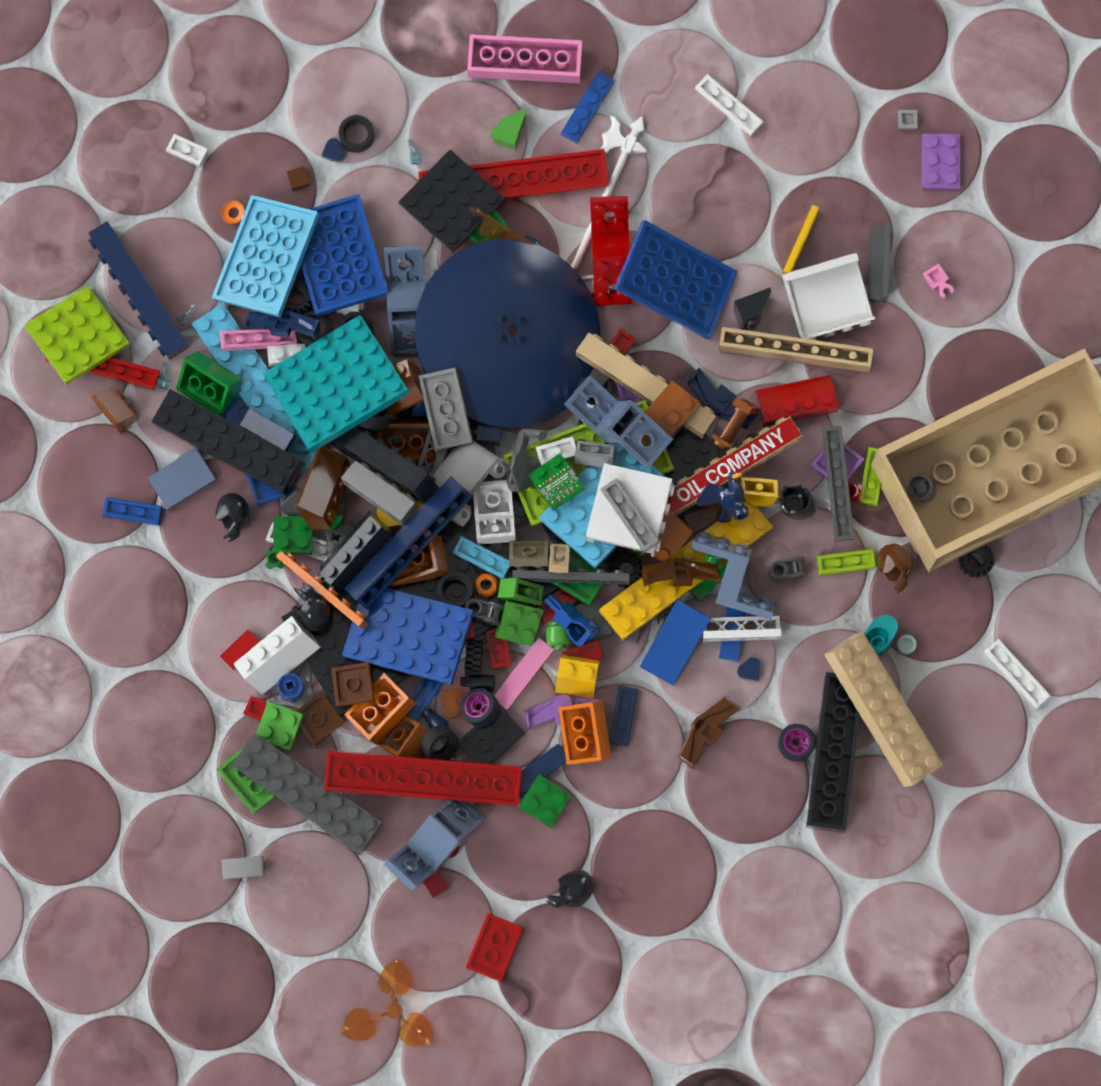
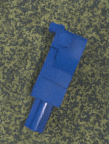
[545,594,600,647]

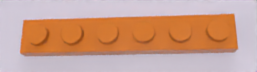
[276,551,369,630]

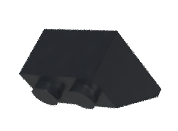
[733,287,771,331]

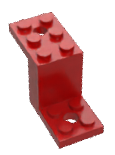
[590,196,632,306]

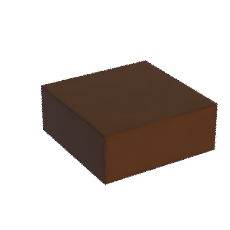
[287,166,310,191]

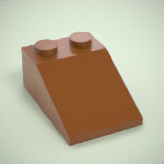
[389,535,449,588]

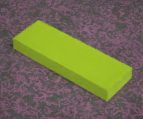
[858,447,881,507]
[816,549,877,576]

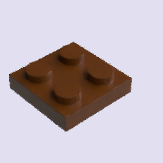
[331,662,375,707]
[296,692,345,746]

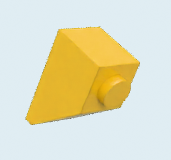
[740,476,779,507]

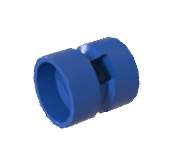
[277,673,305,702]

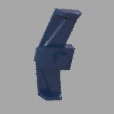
[243,309,320,339]
[687,367,758,429]

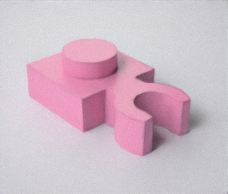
[922,263,954,299]

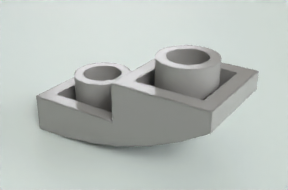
[221,856,265,879]

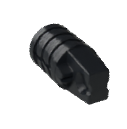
[460,674,495,692]

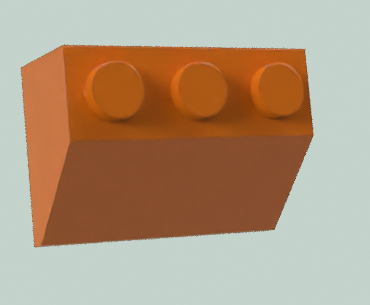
[344,673,417,745]
[558,700,611,765]

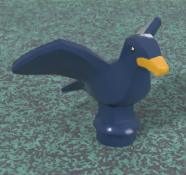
[696,472,749,523]

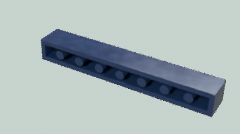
[88,221,188,360]
[344,476,473,609]

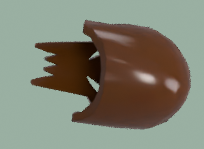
[878,544,913,593]

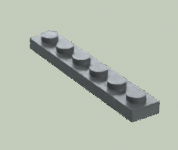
[822,426,854,542]
[513,567,629,585]

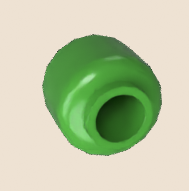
[545,622,572,650]

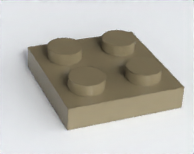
[509,541,548,568]

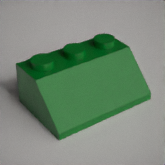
[176,351,242,416]

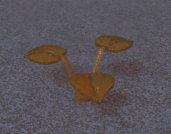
[341,959,433,1046]

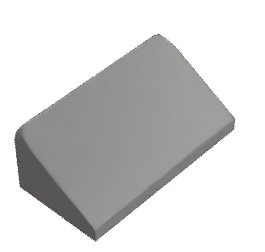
[574,441,616,467]

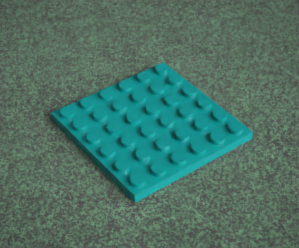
[262,315,410,453]

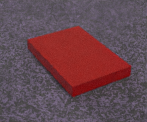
[465,913,524,983]

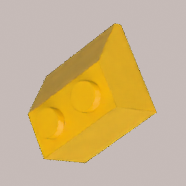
[555,654,600,699]

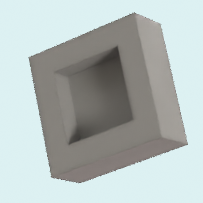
[898,110,918,130]

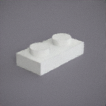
[166,134,208,167]
[267,344,305,367]
[536,437,576,466]

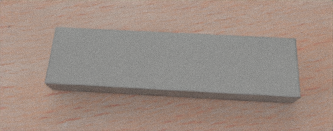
[600,478,660,553]

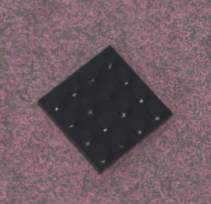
[398,149,505,253]

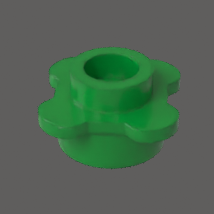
[266,550,285,569]
[704,553,723,565]

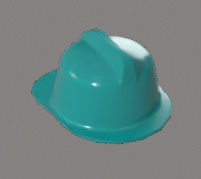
[864,615,898,656]

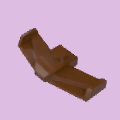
[642,559,721,587]
[678,696,741,769]

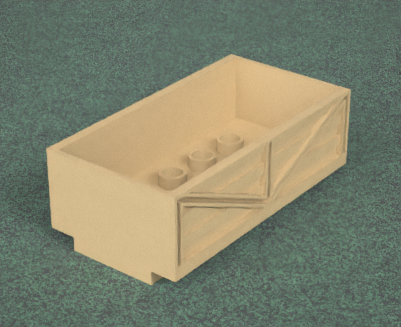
[872,348,1101,573]

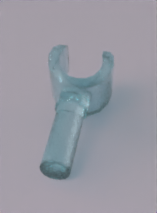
[408,139,421,164]
[177,302,199,326]
[158,363,170,390]

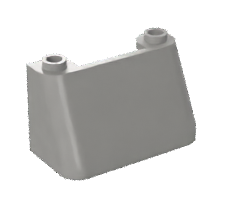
[432,441,511,527]

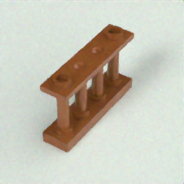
[712,398,760,449]

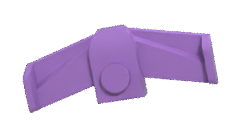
[524,694,601,729]

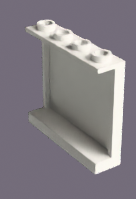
[782,253,875,340]
[586,463,675,557]

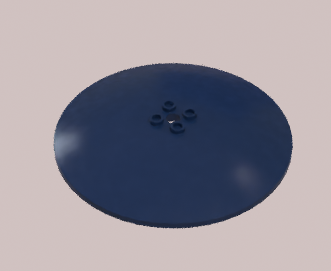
[415,239,601,428]

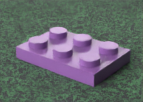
[921,134,960,190]

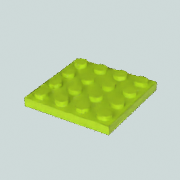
[24,286,130,385]

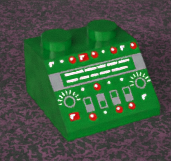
[528,453,585,511]

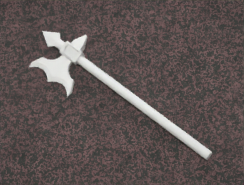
[571,116,647,270]

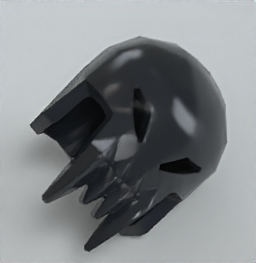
[778,484,817,520]
[215,493,250,543]
[291,583,331,632]
[546,870,594,908]

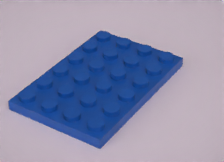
[301,194,388,317]
[614,220,738,340]
[342,588,474,685]

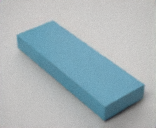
[452,536,511,579]

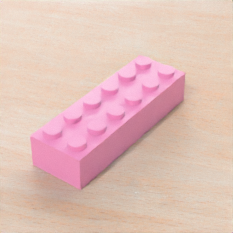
[467,34,582,84]

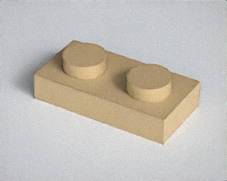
[549,544,570,573]

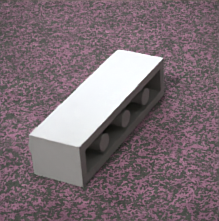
[341,460,418,526]

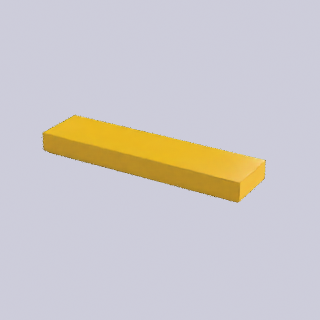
[782,205,819,274]

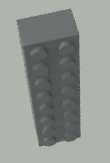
[232,733,382,856]

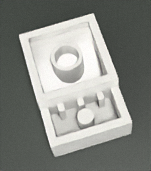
[473,480,516,545]

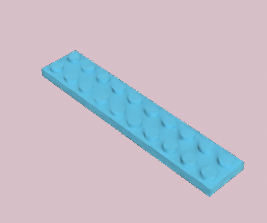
[192,303,316,477]

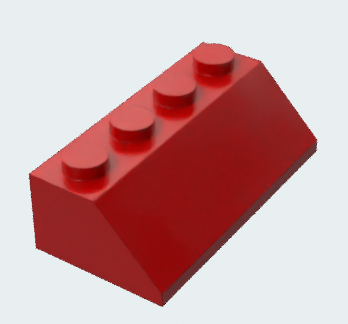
[755,375,839,427]

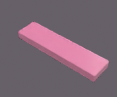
[220,328,298,351]
[494,638,554,711]

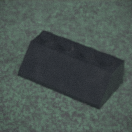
[320,510,393,591]

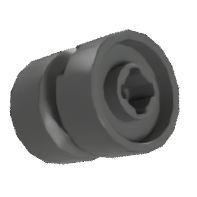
[907,474,937,503]

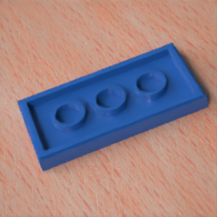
[640,599,711,685]

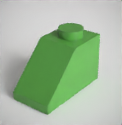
[491,109,527,150]
[498,578,544,605]

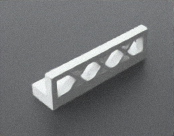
[703,616,781,642]

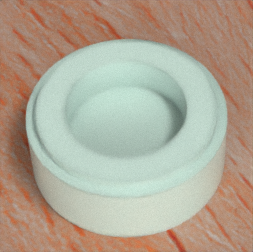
[897,635,917,655]

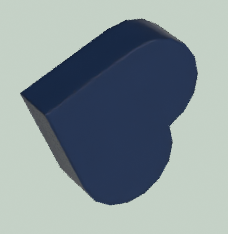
[321,138,345,162]
[737,657,761,681]

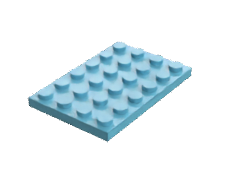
[212,195,320,318]
[539,442,674,569]

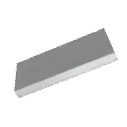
[418,367,473,451]

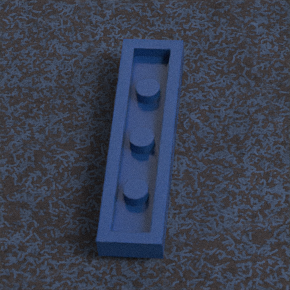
[561,71,615,144]

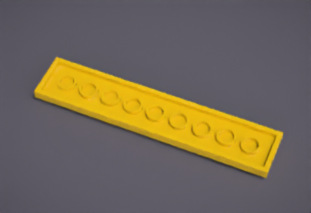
[599,500,773,640]

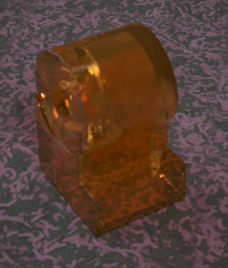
[441,688,462,719]

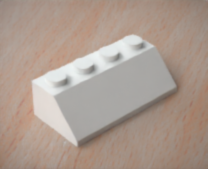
[234,616,321,695]

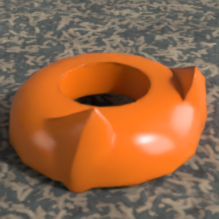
[221,201,245,224]
[474,573,499,598]

